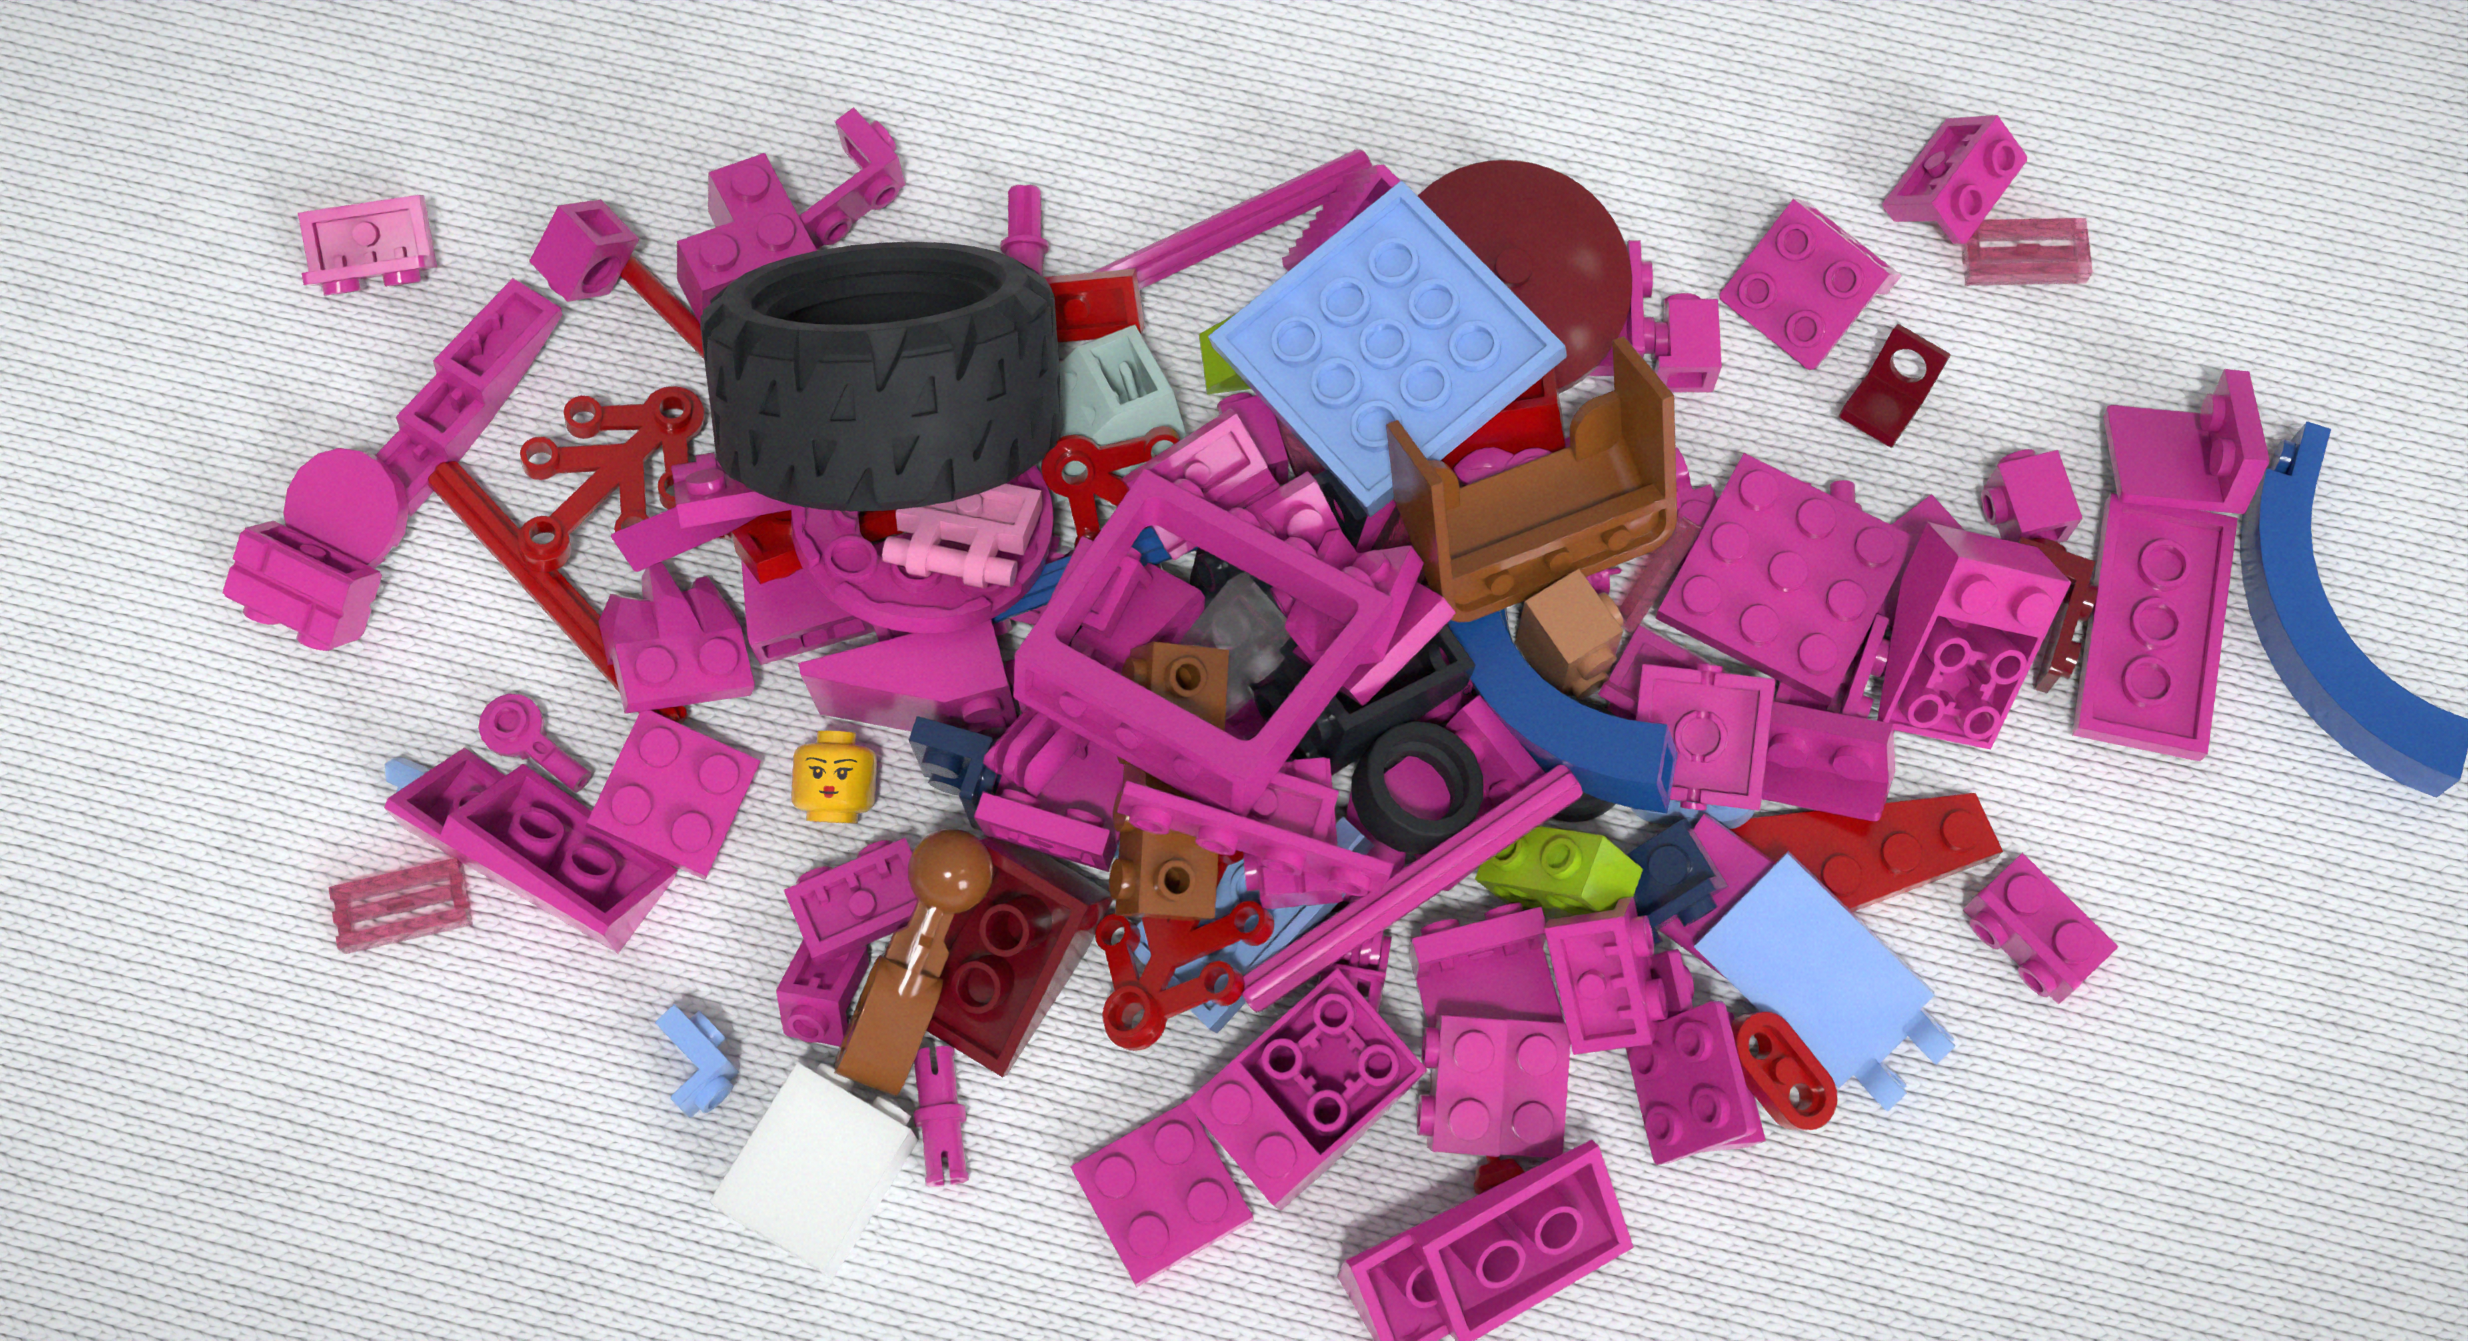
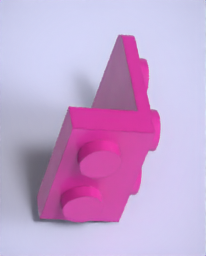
[1409,903,1565,1028]

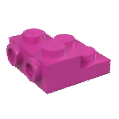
[1417,1013,1571,1158]

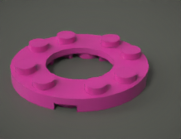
[791,465,1053,633]

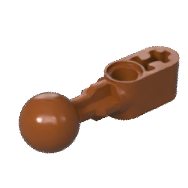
[833,829,993,1096]

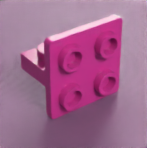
[1626,1001,1766,1165]

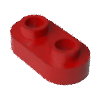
[1730,1012,1838,1130]

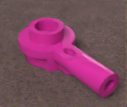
[478,694,592,793]

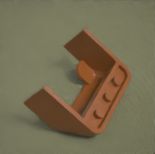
[1386,336,1677,622]

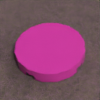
[283,448,409,568]

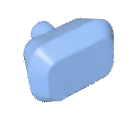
[385,757,431,792]

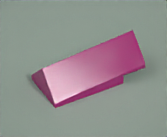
[384,748,678,954]
[1337,1140,1634,1341]

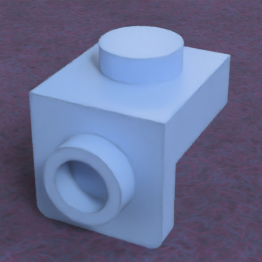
[655,1004,739,1118]

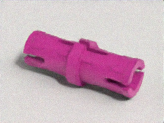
[913,1046,969,1187]

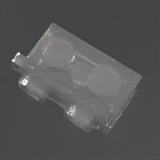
[1178,571,1291,720]

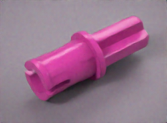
[1000,185,1049,277]

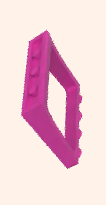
[1013,468,1394,817]

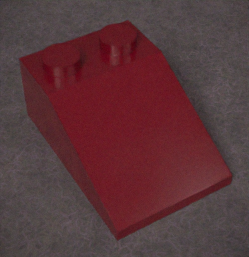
[926,837,1113,1077]

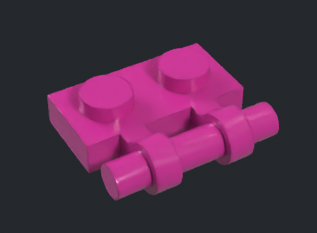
[671,452,792,529]

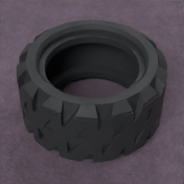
[700,242,1063,511]

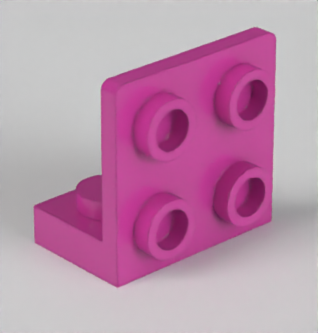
[1719,198,1902,370]
[2103,369,2270,514]
[1384,695,1545,891]
[974,741,1124,872]

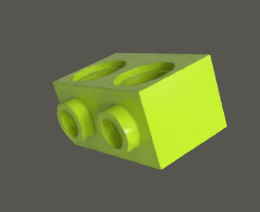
[1475,826,1643,918]

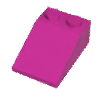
[798,619,1017,739]

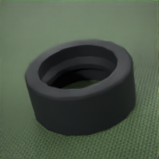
[1351,721,1484,855]

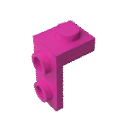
[799,107,905,250]

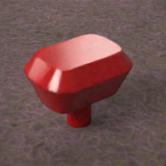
[1474,1156,1525,1195]

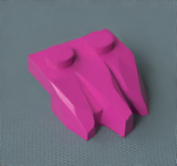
[599,562,755,714]

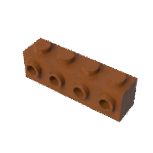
[1109,642,1229,921]

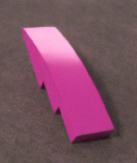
[375,278,562,516]

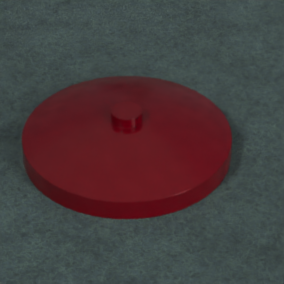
[1418,160,1632,394]

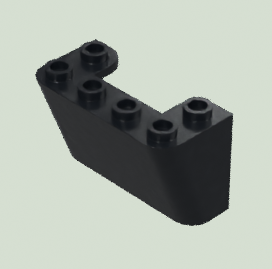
[1190,469,1476,777]

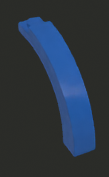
[2240,421,2468,798]
[1448,608,1678,814]

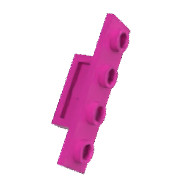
[1117,772,1393,896]

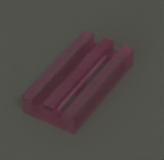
[1962,218,2093,286]
[328,858,473,954]

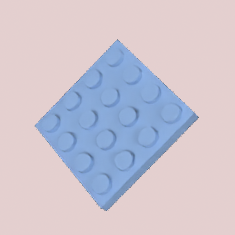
[1208,180,1567,517]

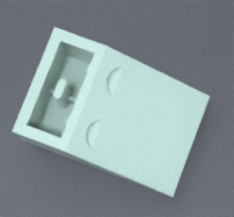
[1035,325,1187,505]

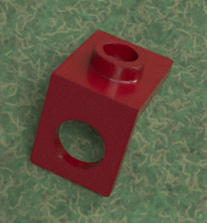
[1838,324,1951,448]

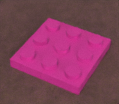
[1655,453,1917,706]

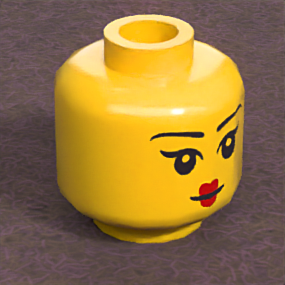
[791,731,877,824]

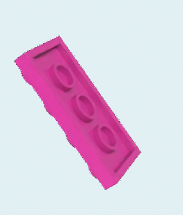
[2072,493,2238,761]

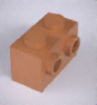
[1515,569,1624,700]

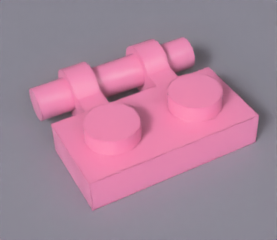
[882,484,1042,589]

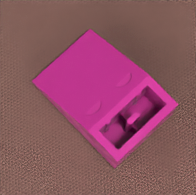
[1877,522,2071,750]
[1185,968,1428,1211]

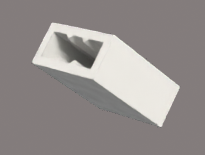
[709,1062,919,1280]

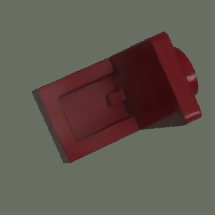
[2017,537,2098,694]

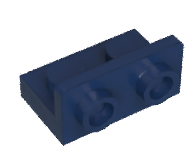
[909,716,1002,831]
[1626,819,1729,947]

